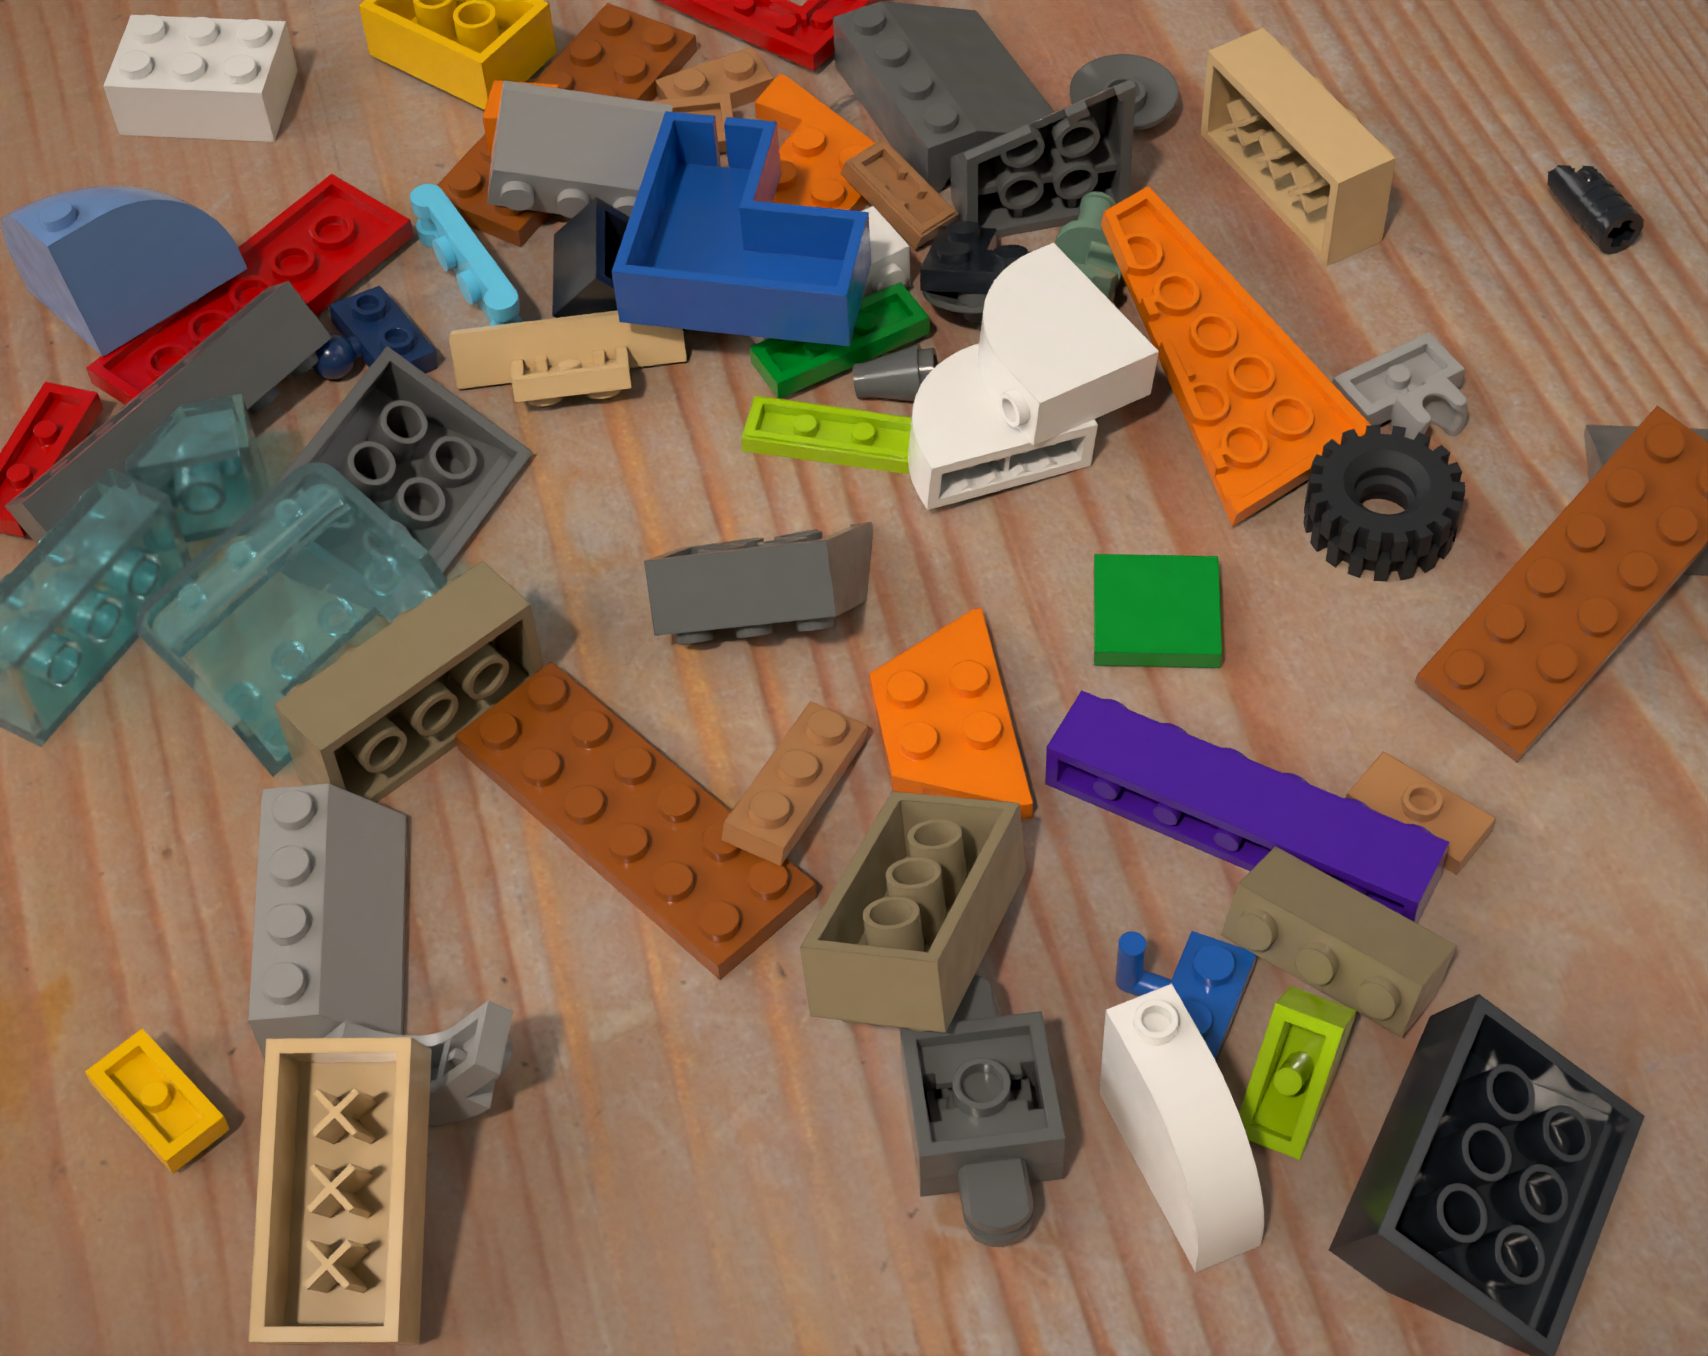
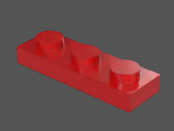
[0,381,103,538]

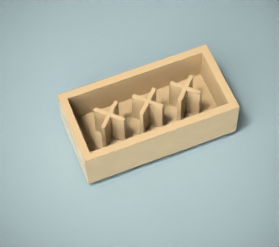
[1201,27,1396,267]
[249,1037,432,1345]

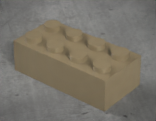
[273,561,544,803]
[800,791,1026,1033]

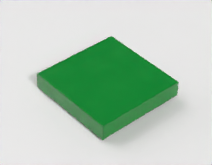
[1093,554,1222,668]

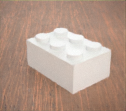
[103,15,298,142]

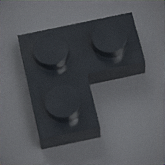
[920,221,1030,294]

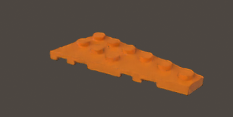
[1101,186,1371,527]

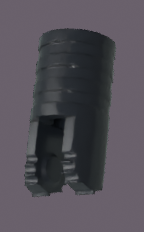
[1547,165,1644,254]

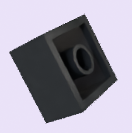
[552,197,685,332]

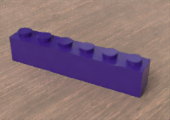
[1045,690,1449,924]

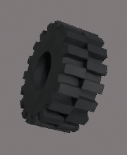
[1303,425,1465,582]

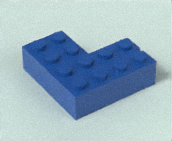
[612,111,871,347]

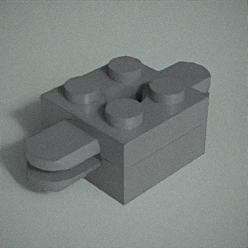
[900,975,1065,1247]

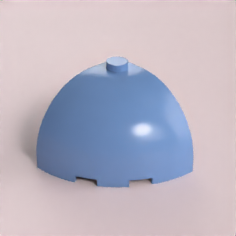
[1,186,247,357]

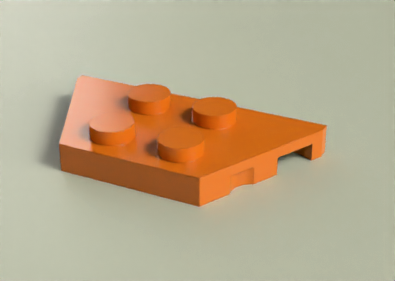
[869,608,1033,820]

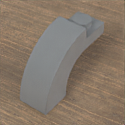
[324,1001,513,1126]

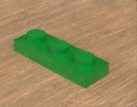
[750,282,930,399]

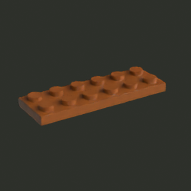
[437,3,697,247]
[1415,405,1708,763]
[455,662,817,980]

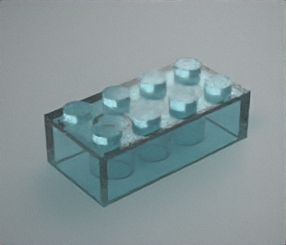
[0,468,196,747]

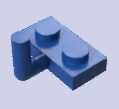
[1115,931,1257,1063]

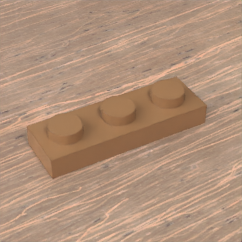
[721,701,868,866]

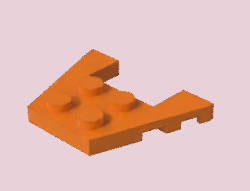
[755,73,875,211]

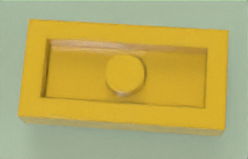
[85,1028,230,1174]

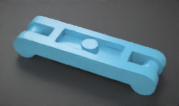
[410,184,523,326]

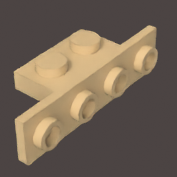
[449,310,687,406]

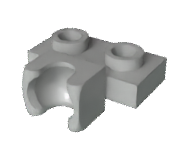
[1332,332,1468,440]

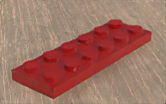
[86,173,414,405]

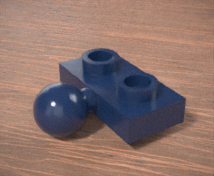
[312,286,437,379]

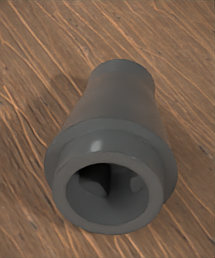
[853,344,939,401]

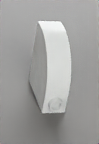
[978,243,1159,446]
[908,343,1098,510]
[1099,984,1264,1273]

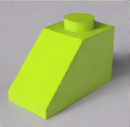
[1239,986,1357,1160]

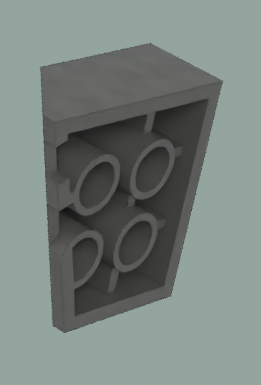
[951,79,1136,238]
[644,522,873,644]

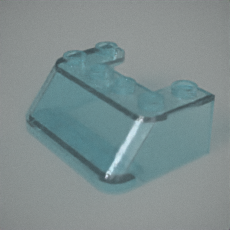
[135,462,448,777]

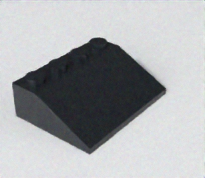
[1329,994,1645,1356]

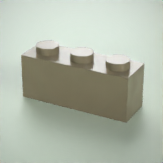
[1221,846,1457,1037]

